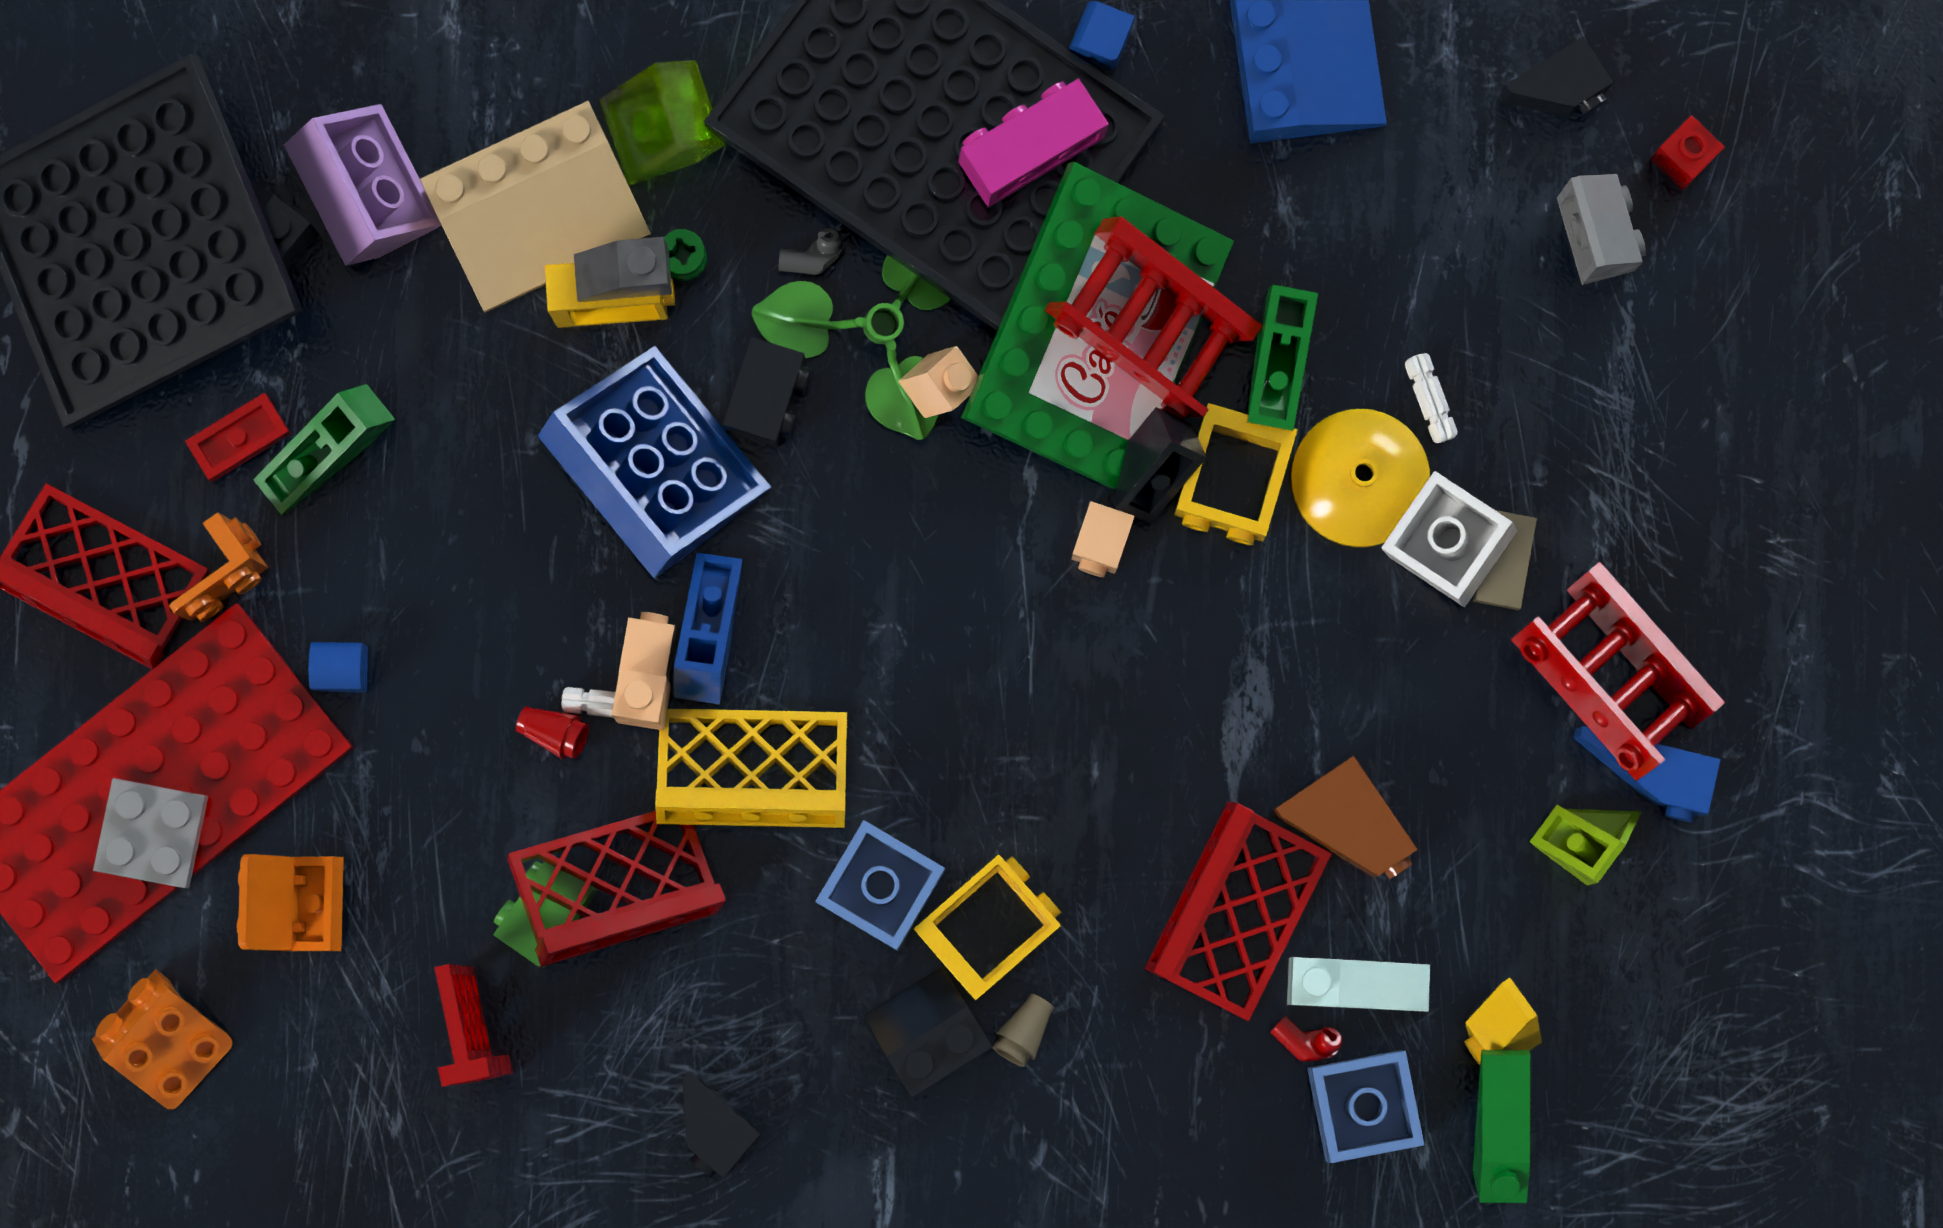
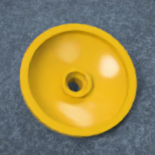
[1291,409,1430,547]

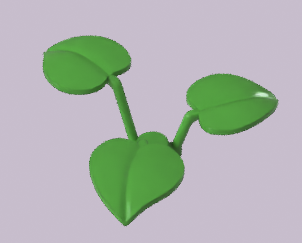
[752,255,951,440]

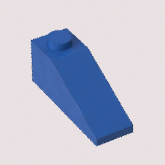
[674,553,743,704]
[1574,726,1721,822]

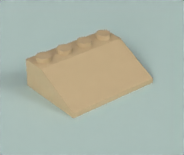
[420,101,651,313]

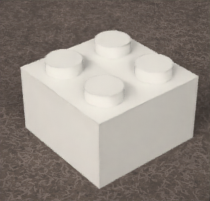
[1381,471,1517,608]

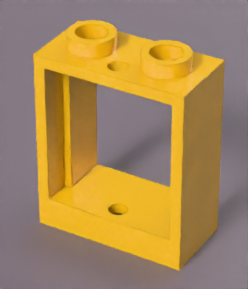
[545,263,675,328]
[1174,403,1298,545]
[914,854,1061,1001]

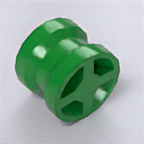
[664,229,707,281]

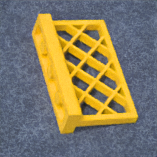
[655,709,847,828]

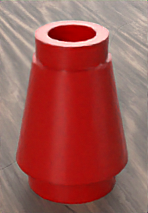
[516,706,589,760]

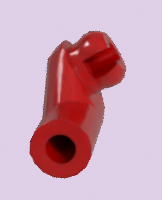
[1270,1015,1342,1061]

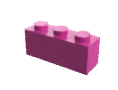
[958,78,1109,207]

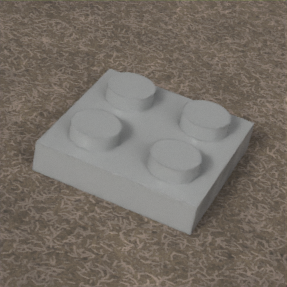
[93,778,208,889]

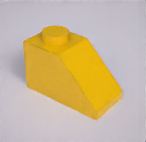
[1464,978,1542,1065]

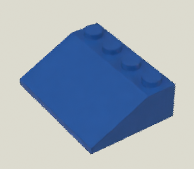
[1230,0,1387,144]
[538,346,771,579]

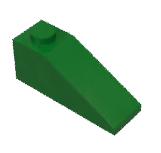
[1247,285,1318,431]
[253,384,395,515]
[1473,1050,1530,1203]

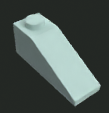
[1287,957,1430,1012]

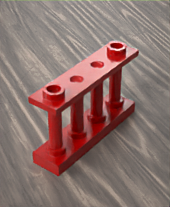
[1044,216,1263,420]
[1511,561,1725,781]

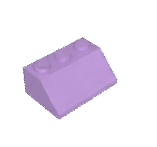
[284,104,441,266]

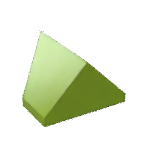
[1529,805,1642,886]

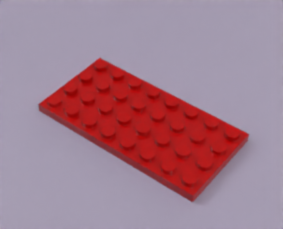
[0,603,354,984]

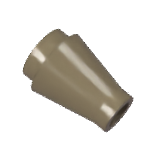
[992,993,1054,1067]

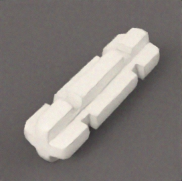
[1405,353,1458,443]
[561,687,616,717]

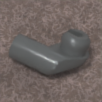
[779,228,843,275]

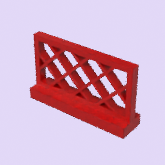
[0,483,210,669]
[1144,802,1332,1021]
[507,811,726,967]
[434,964,513,1087]

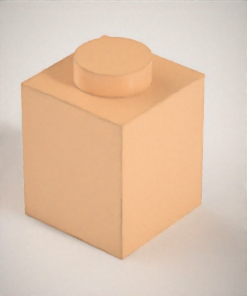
[898,346,978,418]
[1072,501,1135,577]
[619,612,678,680]
[612,669,672,730]

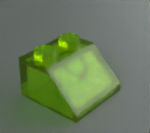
[599,60,725,184]

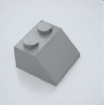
[1557,174,1646,285]

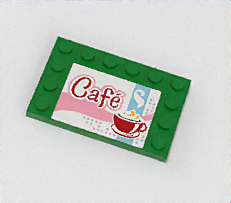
[961,162,1234,490]

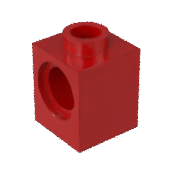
[1650,115,1725,191]

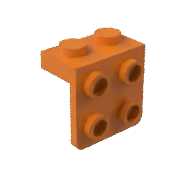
[169,512,268,622]
[236,854,344,951]
[92,969,232,1109]

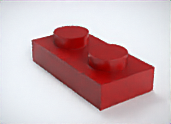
[185,392,291,482]

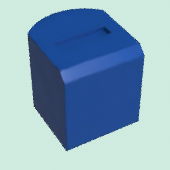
[1068,1,1135,71]
[308,642,368,692]

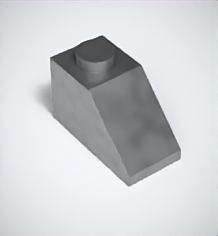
[574,237,672,302]

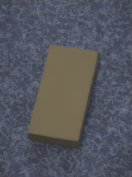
[1473,510,1537,610]

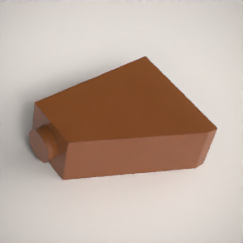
[1272,756,1418,879]

